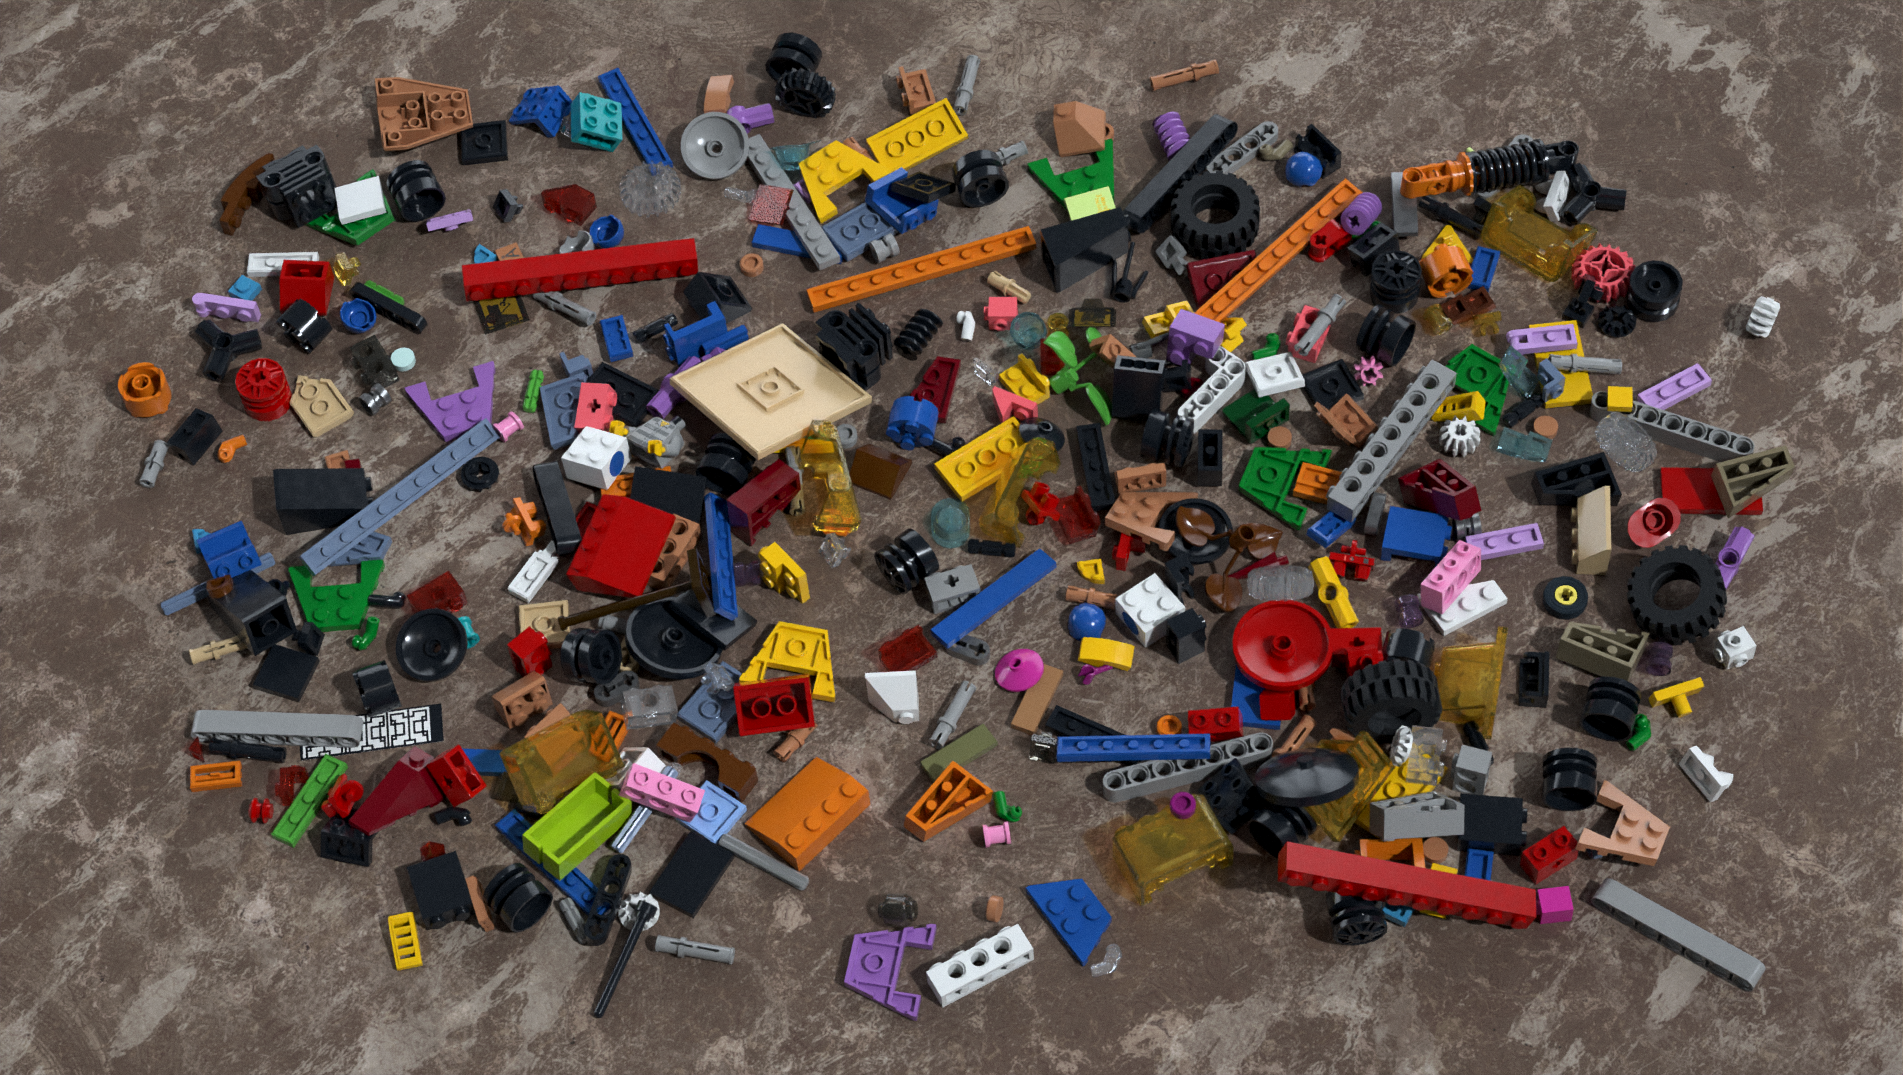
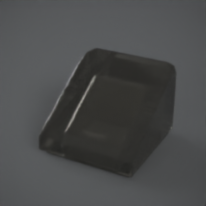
[491,771,527,804]

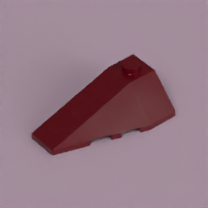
[349,746,447,836]

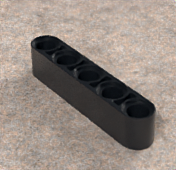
[533,461,582,555]

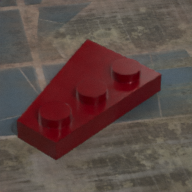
[910,356,961,424]

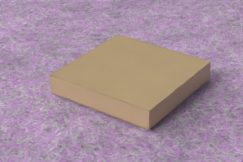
[519,600,570,649]

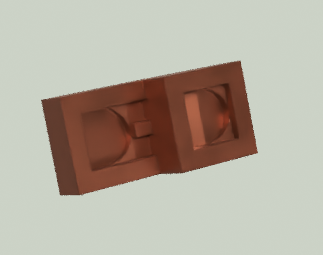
[1441,286,1496,325]

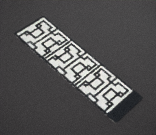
[300,703,444,761]

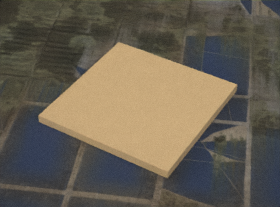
[670,323,872,460]

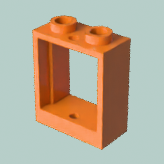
[1354,838,1425,868]

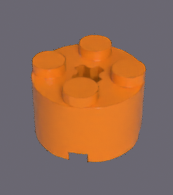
[1419,243,1473,298]
[118,362,171,418]

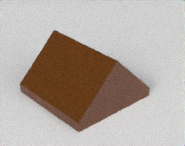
[848,444,913,500]

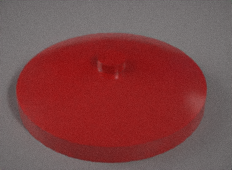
[1233,599,1334,691]

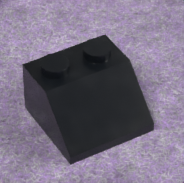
[683,272,753,324]

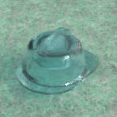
[770,140,821,170]
[931,498,970,549]

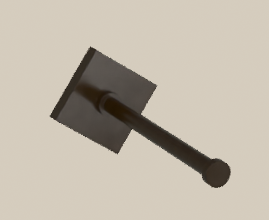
[558,548,717,631]

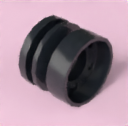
[386,160,446,222]
[1370,250,1422,314]
[1356,304,1416,367]
[1140,409,1194,468]
[695,433,756,496]
[874,528,939,594]
[1579,676,1642,742]
[1542,748,1597,812]
[1248,802,1317,859]
[483,863,553,933]
[1326,891,1388,946]

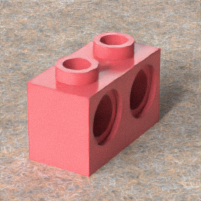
[1285,305,1331,363]

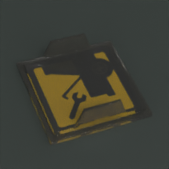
[473,295,530,335]
[1068,299,1116,327]

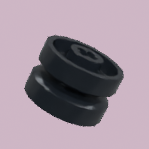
[765,32,822,82]
[952,150,1009,207]
[1627,260,1683,322]
[560,628,622,685]

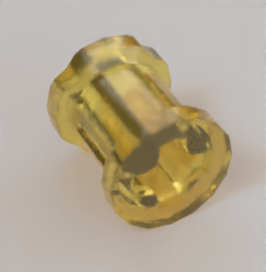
[1422,304,1453,336]
[1047,313,1069,337]

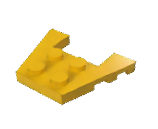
[798,140,892,224]
[739,621,835,702]

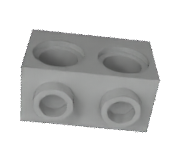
[1449,745,1492,795]

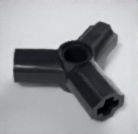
[1561,163,1627,226]
[195,320,263,382]

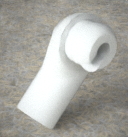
[957,311,975,342]

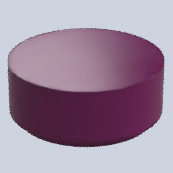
[1170,792,1196,819]

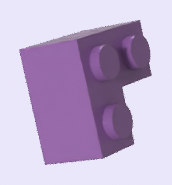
[1166,309,1225,366]

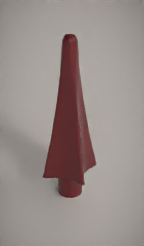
[1228,552,1289,580]

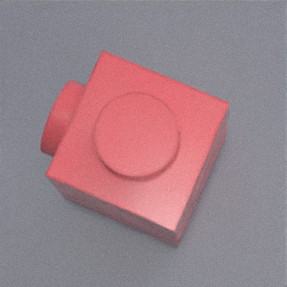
[984,297,1018,331]

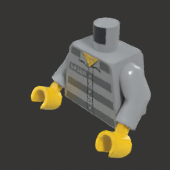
[609,416,686,469]

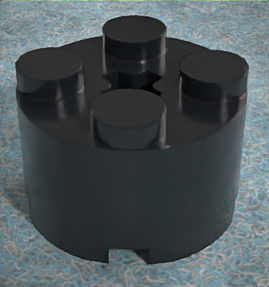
[276,299,332,354]
[1382,628,1436,669]
[352,660,402,717]

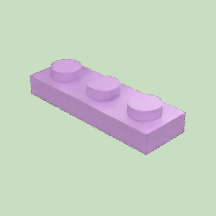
[1637,363,1712,410]
[1465,523,1544,560]

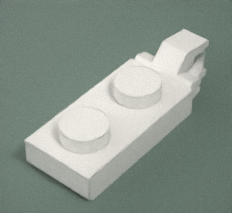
[507,540,559,603]

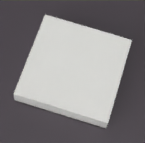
[334,176,386,225]
[1245,352,1305,397]

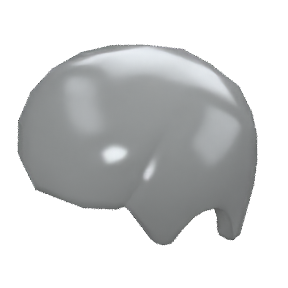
[559,230,594,254]

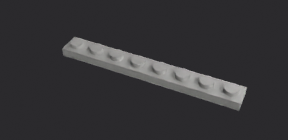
[747,134,840,270]

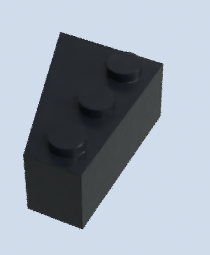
[1531,452,1622,506]

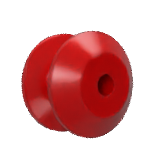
[248,798,274,824]

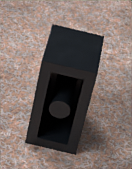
[1198,429,1223,486]
[1166,608,1207,664]

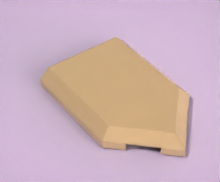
[289,375,354,437]

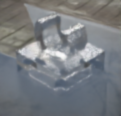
[819,532,852,568]
[701,662,734,695]

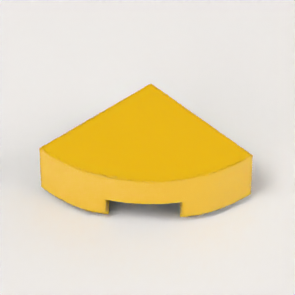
[1077,559,1105,584]

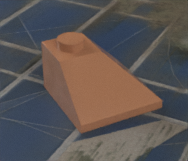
[1053,101,1106,157]

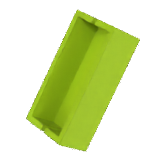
[522,772,632,881]

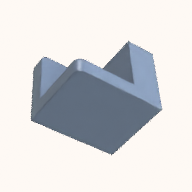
[559,352,593,381]

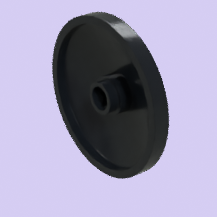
[625,597,723,680]
[1255,748,1359,807]

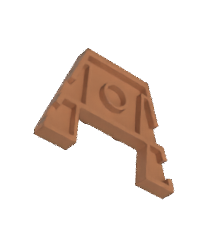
[1105,492,1198,551]
[1575,780,1670,866]

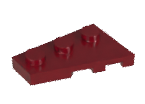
[1186,250,1256,310]

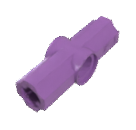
[727,103,775,134]
[646,356,702,419]
[1715,526,1755,590]

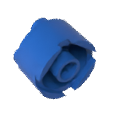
[886,396,939,450]

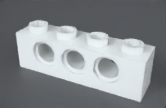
[926,924,1034,1008]

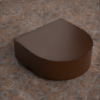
[206,574,233,598]

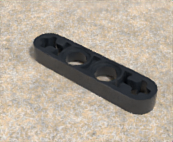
[348,282,428,334]
[584,854,632,946]

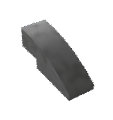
[1390,172,1418,236]

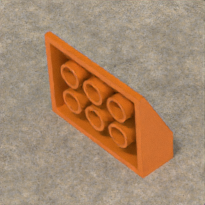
[744,757,870,872]

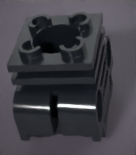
[256,145,337,228]
[815,303,893,391]

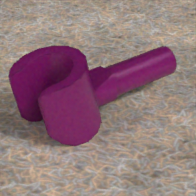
[1078,664,1113,685]

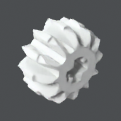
[1746,296,1780,338]
[1439,416,1480,457]

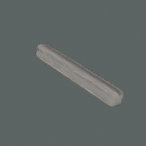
[719,834,809,890]

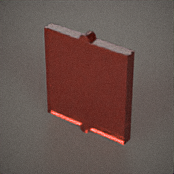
[748,184,794,226]

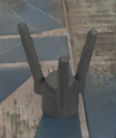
[1130,332,1178,365]

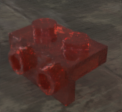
[1056,486,1100,544]
[878,625,938,672]

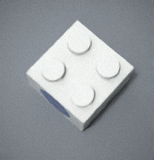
[561,426,632,490]
[1115,573,1185,648]

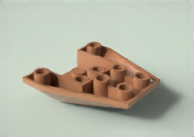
[375,77,473,151]

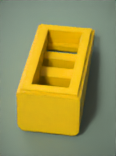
[1432,391,1486,422]
[388,912,423,971]

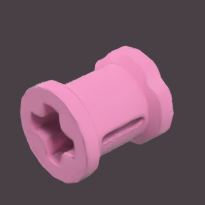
[492,411,524,442]
[982,821,1011,848]

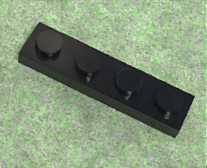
[1076,423,1115,512]
[1045,705,1141,766]

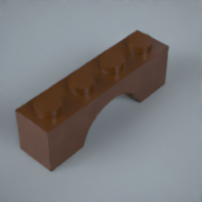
[656,722,758,803]

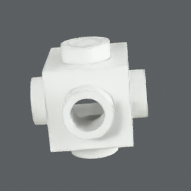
[1714,626,1757,670]

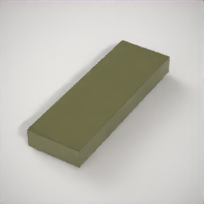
[920,723,998,783]

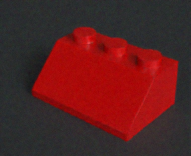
[733,674,815,736]

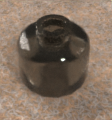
[878,894,918,927]

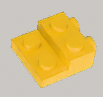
[758,542,810,604]

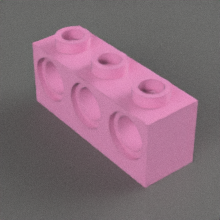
[1421,540,1481,615]
[619,763,705,823]

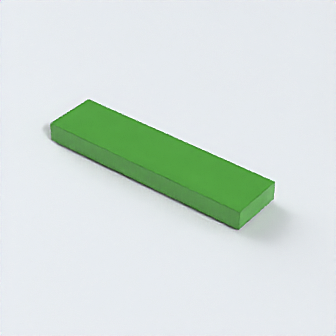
[271,754,348,848]

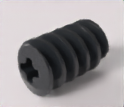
[894,309,943,361]

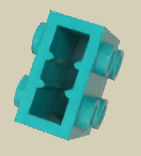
[570,92,622,152]

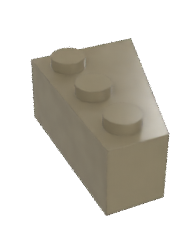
[1711,445,1795,519]
[1556,622,1649,682]

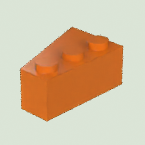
[903,761,993,842]

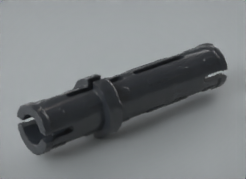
[1419,195,1487,239]
[209,738,287,763]

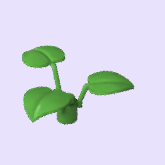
[1043,326,1112,426]

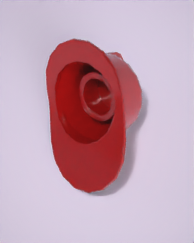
[1627,498,1681,548]

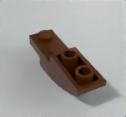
[219,153,275,236]

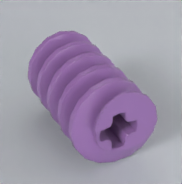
[1152,112,1190,161]
[1341,192,1382,235]

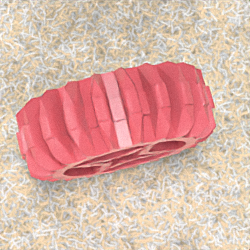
[1571,243,1636,303]

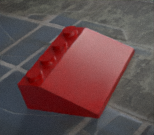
[566,494,676,598]

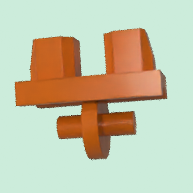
[502,497,546,546]

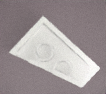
[1417,580,1507,636]

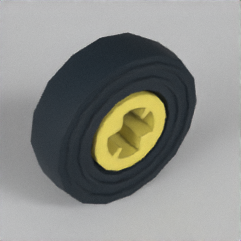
[1543,576,1588,620]

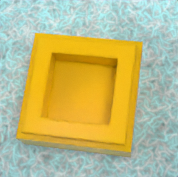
[1607,386,1633,412]

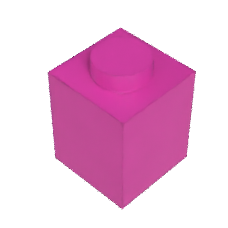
[1536,886,1574,924]

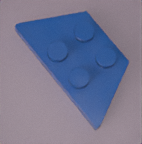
[1026,878,1112,966]

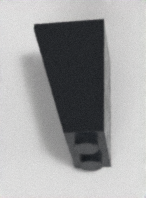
[1040,207,1131,293]
[273,468,374,535]
[206,570,297,656]

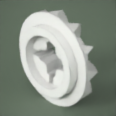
[1389,725,1413,767]
[618,891,660,931]

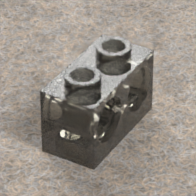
[349,335,400,388]

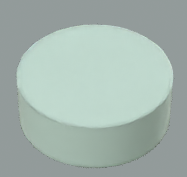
[391,348,416,372]

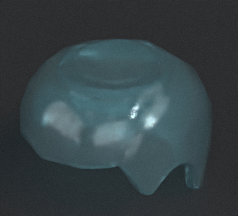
[1010,311,1047,350]

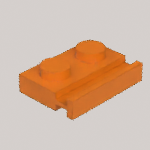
[1293,462,1342,505]

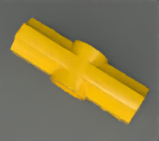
[1308,556,1359,628]

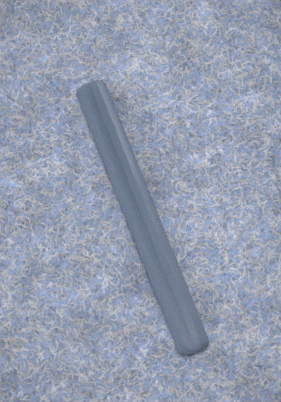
[161,552,275,615]

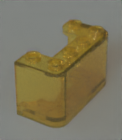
[499,709,625,814]
[1112,794,1234,906]

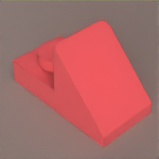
[992,386,1038,423]

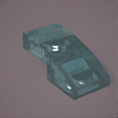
[1499,346,1539,399]
[1495,427,1553,462]

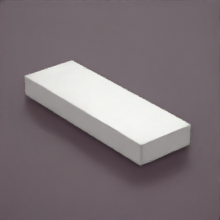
[247,252,319,277]

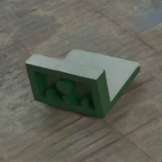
[1222,389,1290,444]

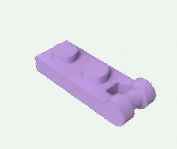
[192,293,261,322]
[1506,324,1577,358]

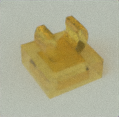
[333,252,361,286]
[1473,311,1502,336]

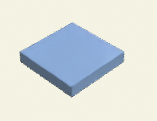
[675,780,747,845]

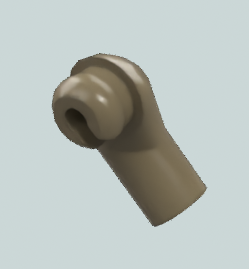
[1259,139,1293,161]

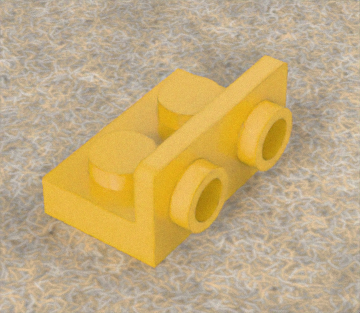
[999,353,1051,405]

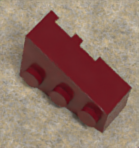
[727,459,801,547]
[1398,459,1482,521]

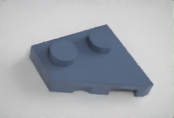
[329,532,392,566]

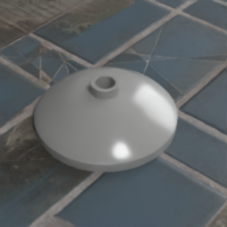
[681,112,749,180]

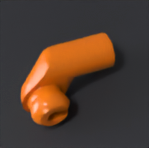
[217,434,247,463]

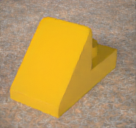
[1220,318,1247,352]

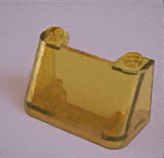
[1481,185,1598,282]
[797,420,862,533]
[979,437,1061,548]

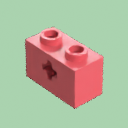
[574,382,617,433]

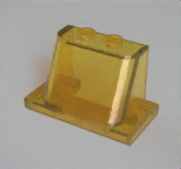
[1434,626,1508,740]
[1304,731,1396,842]

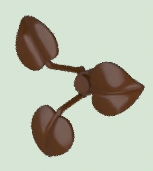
[1176,506,1283,612]

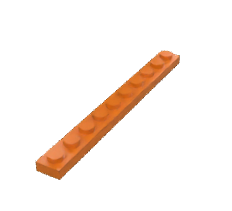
[1195,178,1363,323]
[807,226,1037,313]

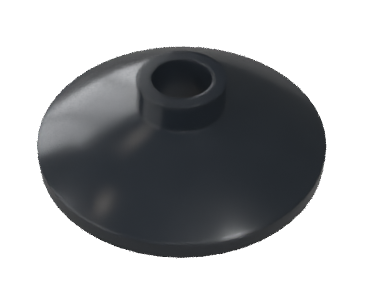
[1018,417,1065,453]

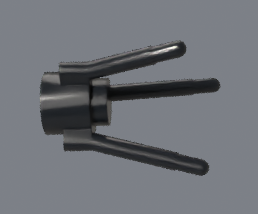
[1110,242,1148,303]

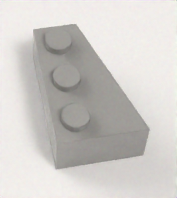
[1369,791,1464,842]

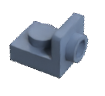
[1538,358,1565,402]

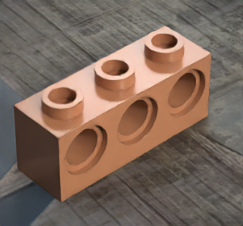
[647,514,702,590]

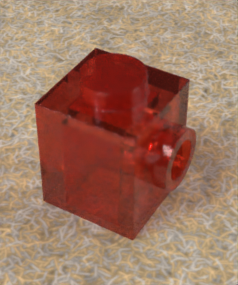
[1040,338,1065,375]

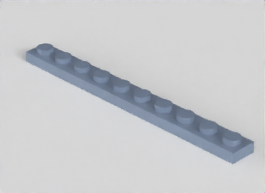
[298,418,500,577]

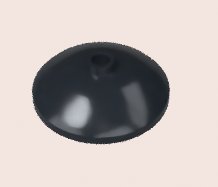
[1159,498,1233,564]
[396,608,468,682]

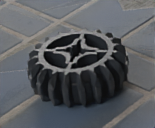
[775,68,836,119]

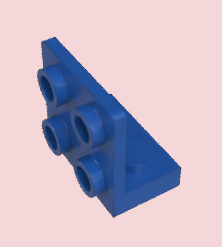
[509,85,573,138]

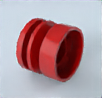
[235,358,292,421]

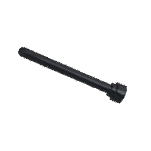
[594,900,658,1018]

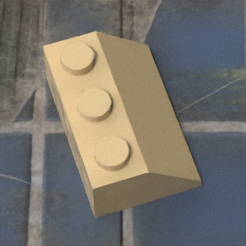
[1571,486,1611,575]

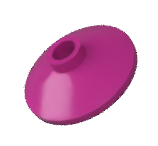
[995,649,1044,692]

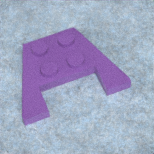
[405,361,496,442]
[844,924,937,1021]

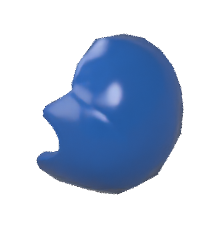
[1285,152,1323,187]
[590,215,624,249]
[340,298,377,334]
[1068,603,1106,641]

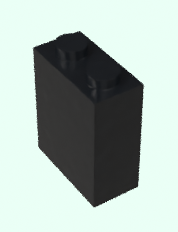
[1112,355,1165,421]
[1457,793,1527,856]
[407,851,476,930]

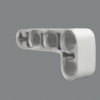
[1178,346,1245,434]

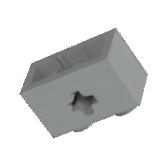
[924,564,980,614]

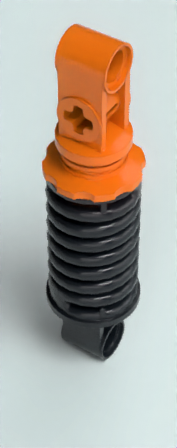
[1400,139,1579,199]

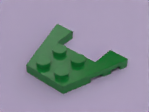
[1027,138,1114,210]
[305,169,395,246]
[1426,344,1513,437]
[1238,447,1332,531]
[289,559,385,632]

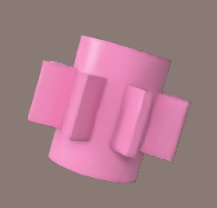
[1354,356,1383,386]

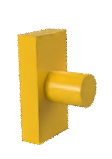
[1648,677,1704,718]

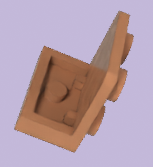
[1314,393,1378,448]

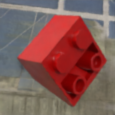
[279,260,334,316]

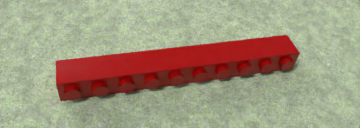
[462,238,698,302]
[1278,842,1536,929]

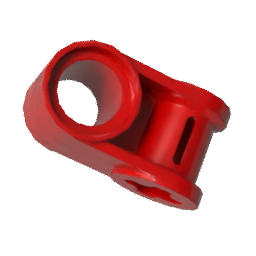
[1308,219,1352,263]

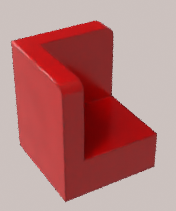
[1259,689,1296,720]

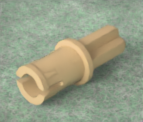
[987,271,1031,304]

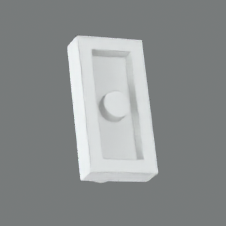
[1532,171,1572,222]
[1679,746,1733,802]

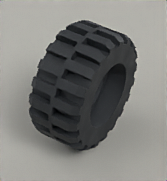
[1171,171,1260,260]
[1627,545,1727,645]
[1341,659,1442,744]

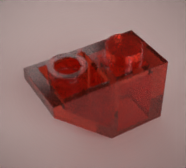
[541,184,597,226]

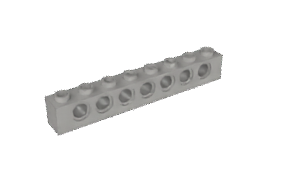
[1326,359,1457,523]

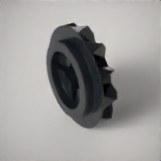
[1598,303,1637,337]
[461,457,500,492]

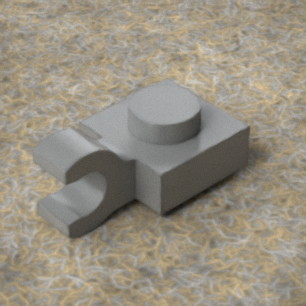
[1155,235,1188,277]

